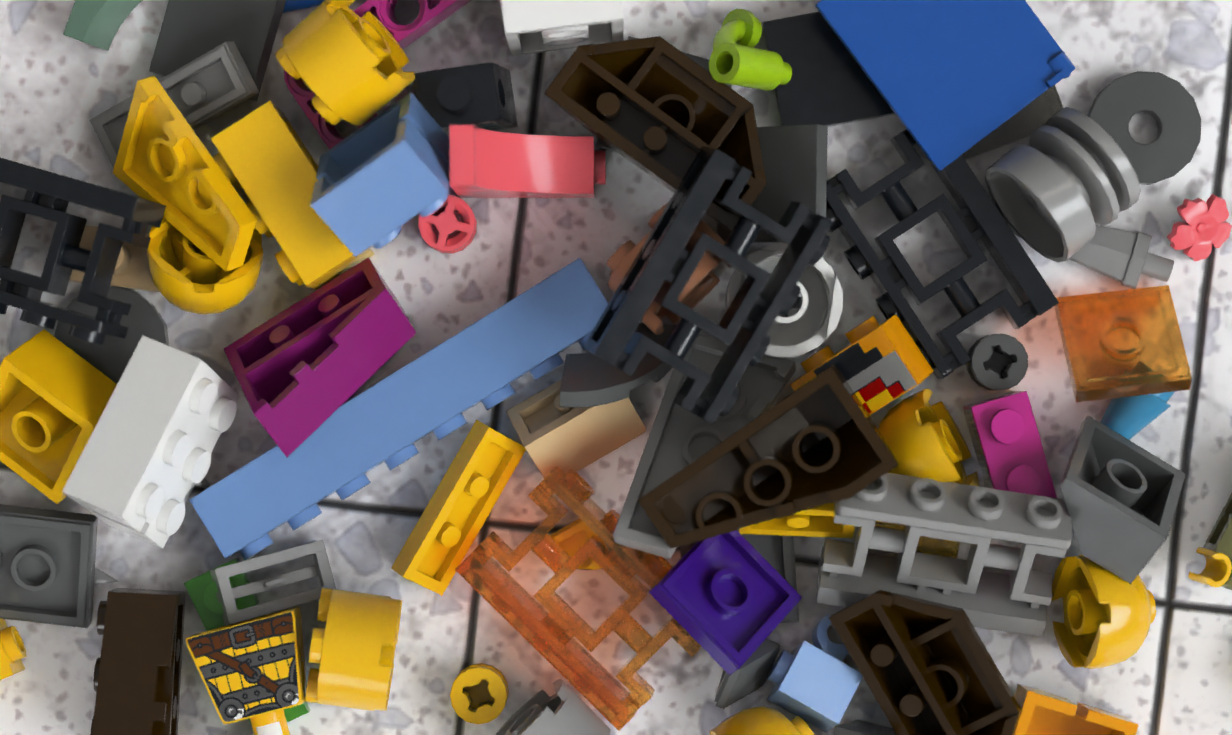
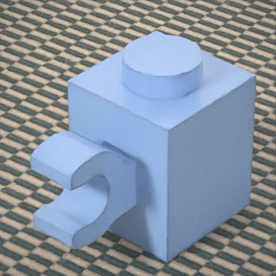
[767,615,863,733]

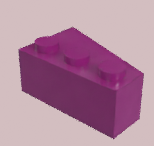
[224,257,416,457]

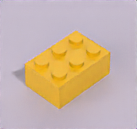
[211,100,375,290]

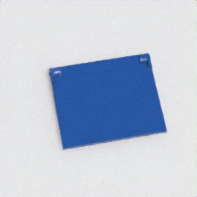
[815,0,1076,172]

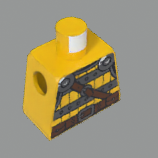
[186,606,307,735]

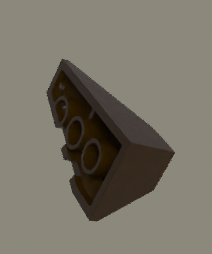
[637,364,899,549]

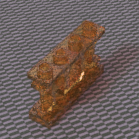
[455,466,701,731]

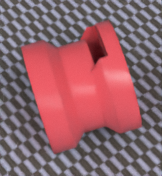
[418,195,477,254]

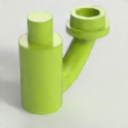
[709,9,792,91]

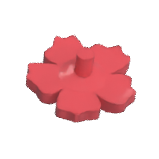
[1167,194,1232,262]

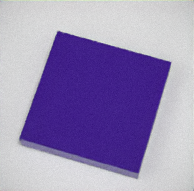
[649,530,803,675]

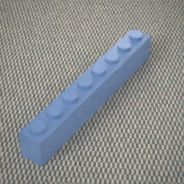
[189,258,609,561]

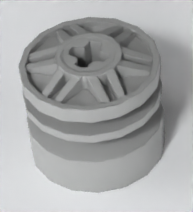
[985,107,1141,263]

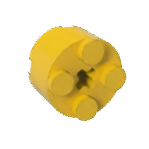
[275,0,415,126]
[305,587,402,711]

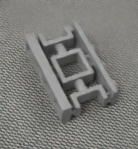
[816,473,1072,637]

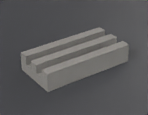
[210,539,336,626]

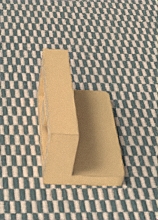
[506,379,646,486]

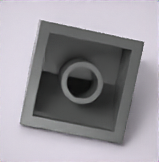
[1060,416,1186,584]

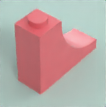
[449,125,606,198]

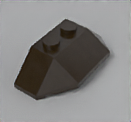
[544,36,767,231]
[829,590,1022,735]

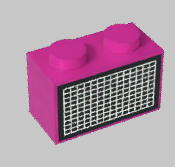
[963,391,1057,498]

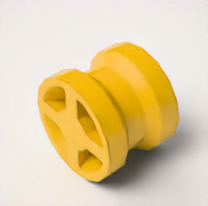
[450,663,509,724]

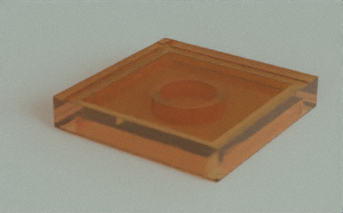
[1055,285,1192,402]

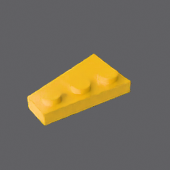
[112,76,257,272]

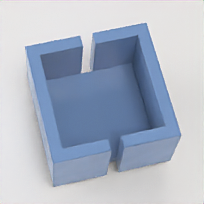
[310,92,450,257]

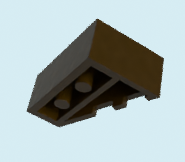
[90,588,186,735]

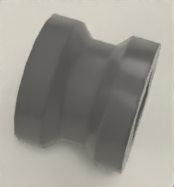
[966,334,1028,391]

